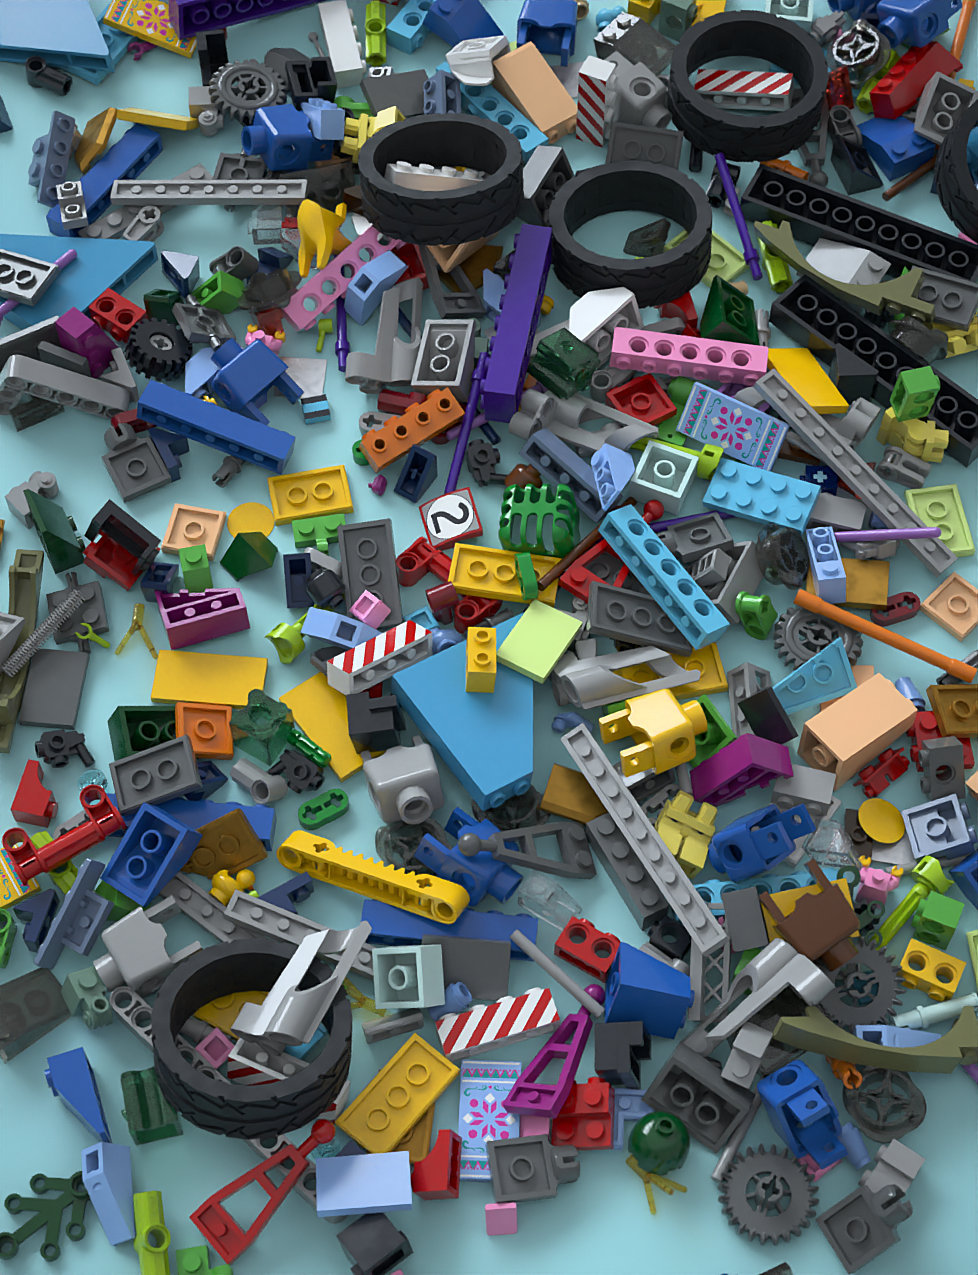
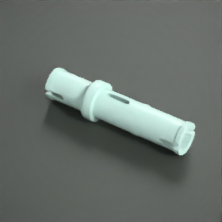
[890,992,978,1030]

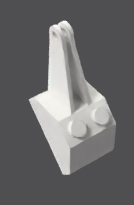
[529,287,644,375]

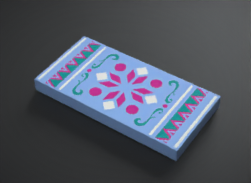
[676,382,790,472]
[458,1059,521,1182]

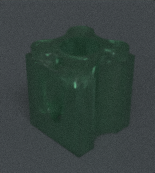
[526,327,601,400]
[229,689,295,766]
[120,1066,184,1146]

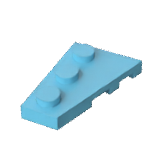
[772,637,857,715]

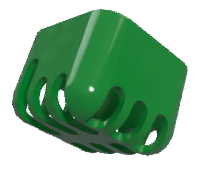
[498,484,581,558]

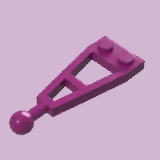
[502,984,605,1118]

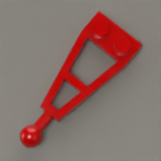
[558,500,664,604]
[189,1119,336,1265]

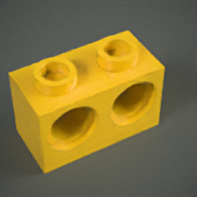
[466,627,496,693]
[896,938,966,1002]

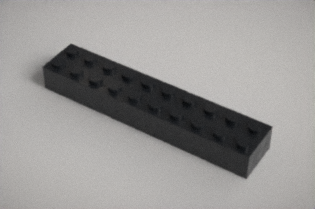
[740,164,978,284]
[769,274,978,468]

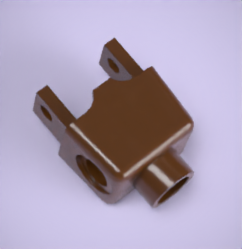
[757,859,861,972]

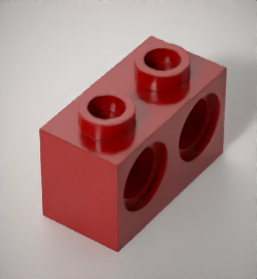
[88,288,148,343]
[554,916,620,983]

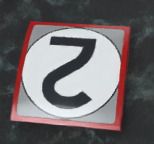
[419,487,483,551]

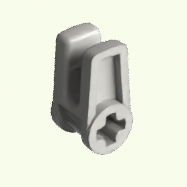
[123,205,164,242]
[876,446,932,489]

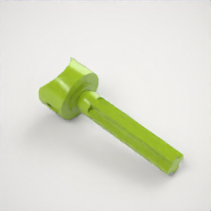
[629,437,724,481]
[264,581,345,664]
[869,855,954,950]

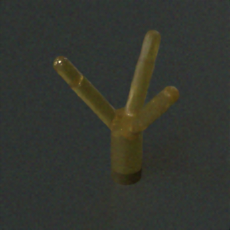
[115,603,158,659]
[343,977,387,1017]
[626,1155,687,1215]

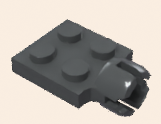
[101,423,172,503]
[656,512,734,564]
[485,1134,580,1203]
[815,1184,913,1274]

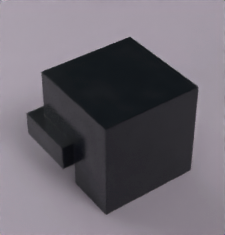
[285,57,338,111]
[346,692,406,754]
[595,1021,651,1089]
[336,1212,413,1275]

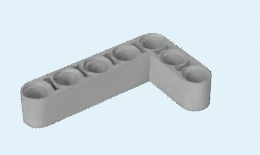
[0,355,130,420]

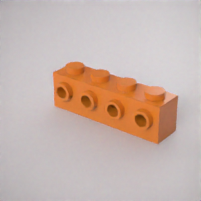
[359,388,465,473]

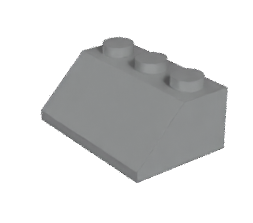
[700,541,771,624]

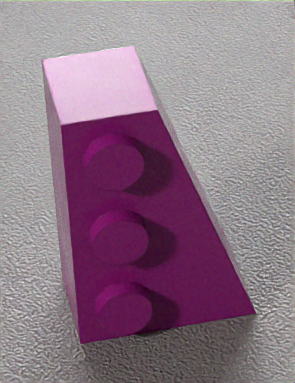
[55,306,125,379]
[154,588,250,650]
[689,733,794,807]

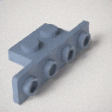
[28,111,75,208]
[34,858,115,970]

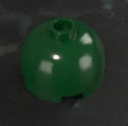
[628,1111,690,1176]

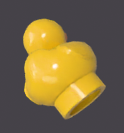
[208,869,256,907]

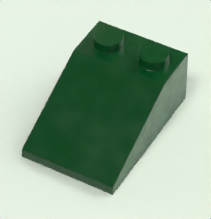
[700,275,760,346]
[23,489,86,574]
[107,706,201,761]

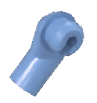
[552,712,595,734]

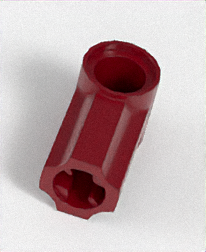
[377,389,427,416]
[425,581,459,625]

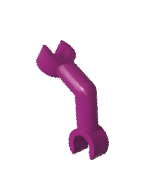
[127,41,158,61]

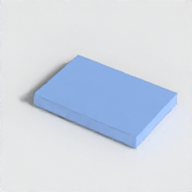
[316,1151,412,1217]

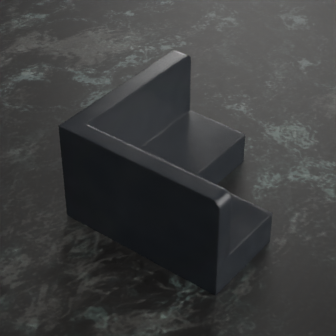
[196,30,229,86]

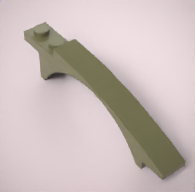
[754,221,936,324]
[0,549,44,753]
[772,1006,978,1074]

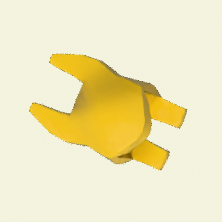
[297,199,352,279]

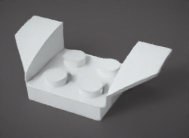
[446,35,511,86]

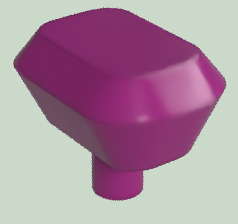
[368,474,387,496]

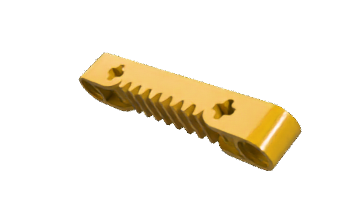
[276,830,470,924]

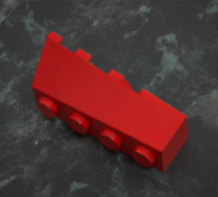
[869,41,963,119]

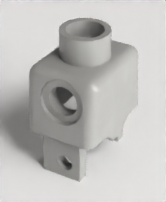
[605,51,672,129]
[361,735,444,824]
[93,896,203,998]

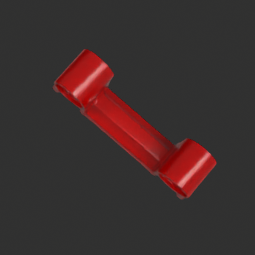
[396,536,503,634]
[2,785,127,886]

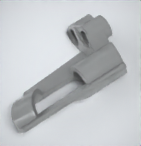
[345,277,423,394]
[509,386,659,452]
[734,387,881,464]
[548,646,701,710]
[230,921,372,1056]
[681,938,835,1057]

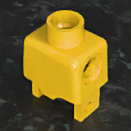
[599,689,708,777]

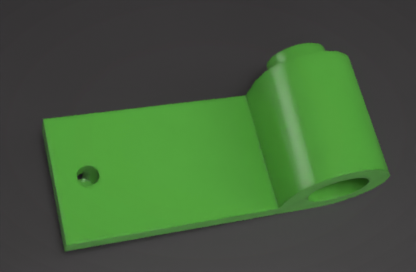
[652,376,709,447]

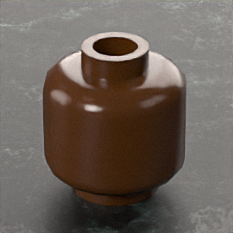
[504,464,543,489]

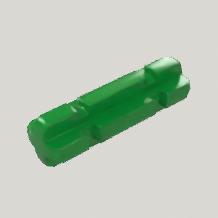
[286,729,332,768]

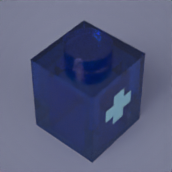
[798,465,838,496]

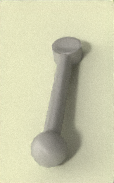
[308,32,325,57]

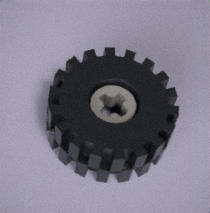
[124,318,193,382]

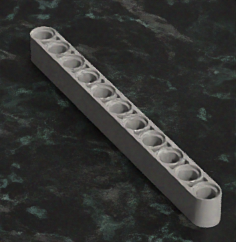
[109,986,348,1224]

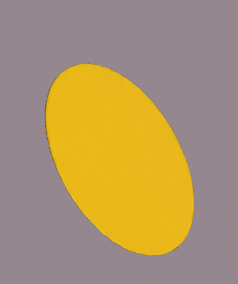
[227,502,275,538]
[858,798,905,843]

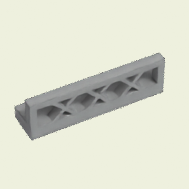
[727,662,771,739]
[688,900,731,1023]

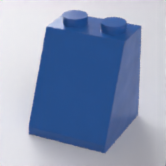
[605,942,695,1040]

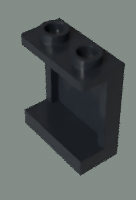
[84,499,161,576]

